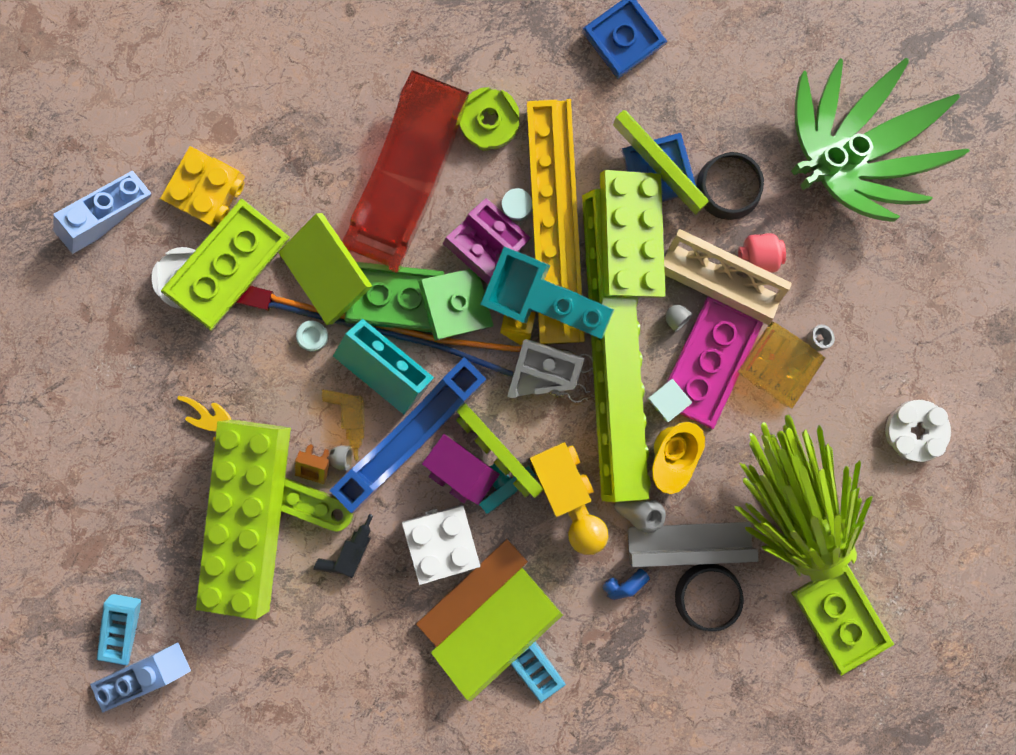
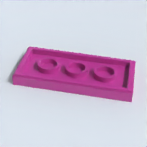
[666,296,763,430]

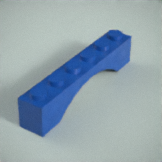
[329,357,487,513]

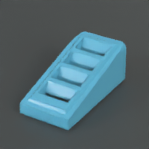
[96,594,141,666]
[511,641,566,703]

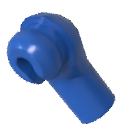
[602,568,650,600]

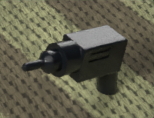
[313,514,373,578]

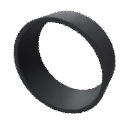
[696,152,764,220]
[675,564,744,631]

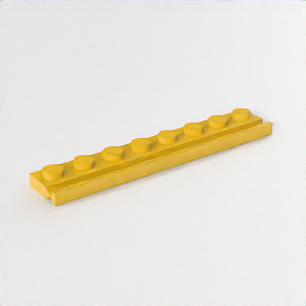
[527,99,585,345]

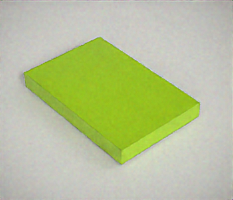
[278,213,373,325]
[791,564,895,676]

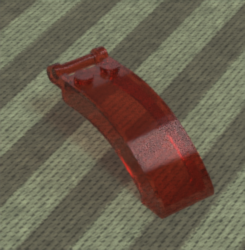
[342,70,469,273]

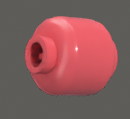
[738,233,786,273]

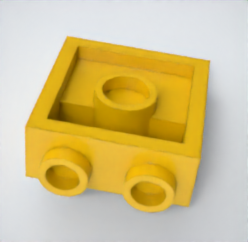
[160,146,245,229]

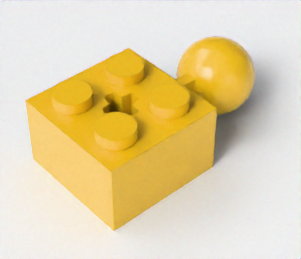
[529,442,608,555]

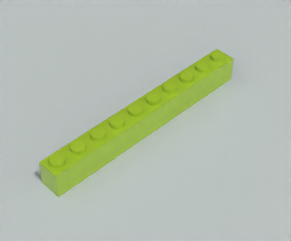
[582,189,651,502]

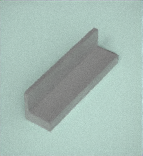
[628,522,758,567]

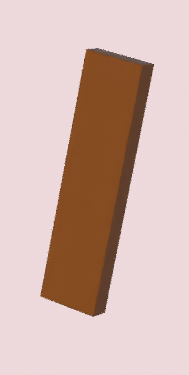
[416,539,528,647]

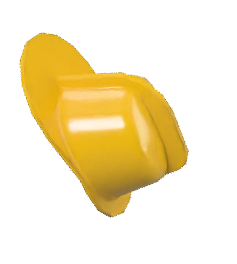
[652,422,705,494]

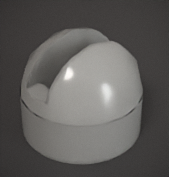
[666,305,693,332]
[806,325,835,351]
[328,445,353,471]

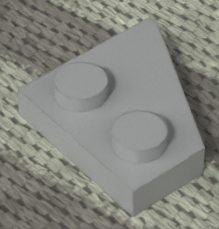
[507,339,585,398]

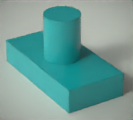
[479,463,536,514]

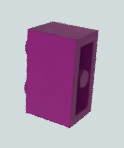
[422,434,500,505]

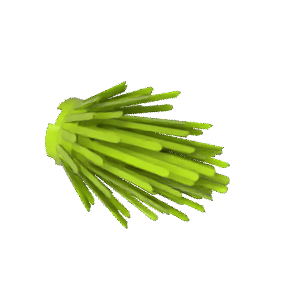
[734,415,872,581]

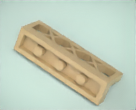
[664,229,792,325]

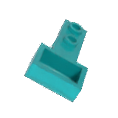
[480,247,615,339]

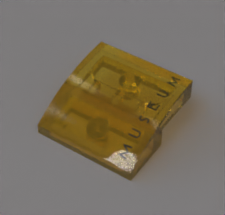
[738,321,826,409]

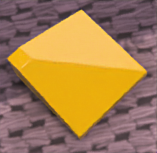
[500,312,536,346]

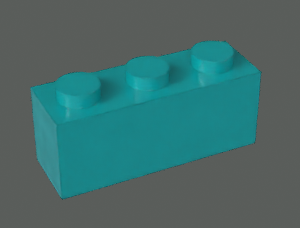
[333,319,434,415]

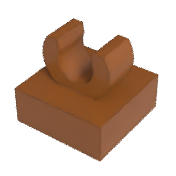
[295,444,329,484]

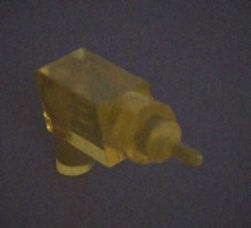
[322,389,365,461]

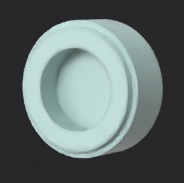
[502,188,532,221]
[296,321,328,352]

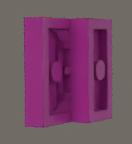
[442,198,531,284]

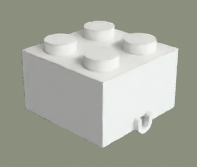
[402,505,480,585]

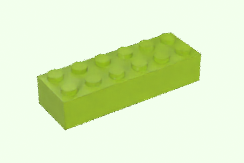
[196,419,291,620]

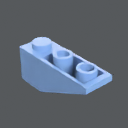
[53,171,152,254]
[90,643,191,713]

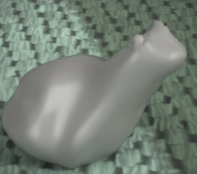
[614,500,666,533]

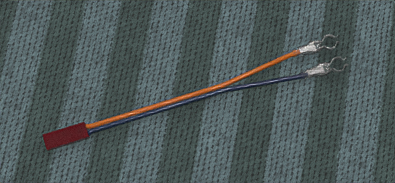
[236,286,593,402]

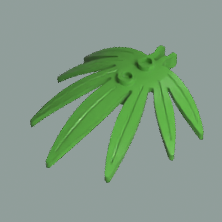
[791,58,970,222]

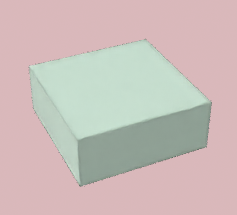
[647,379,692,422]

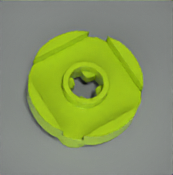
[459,87,519,151]

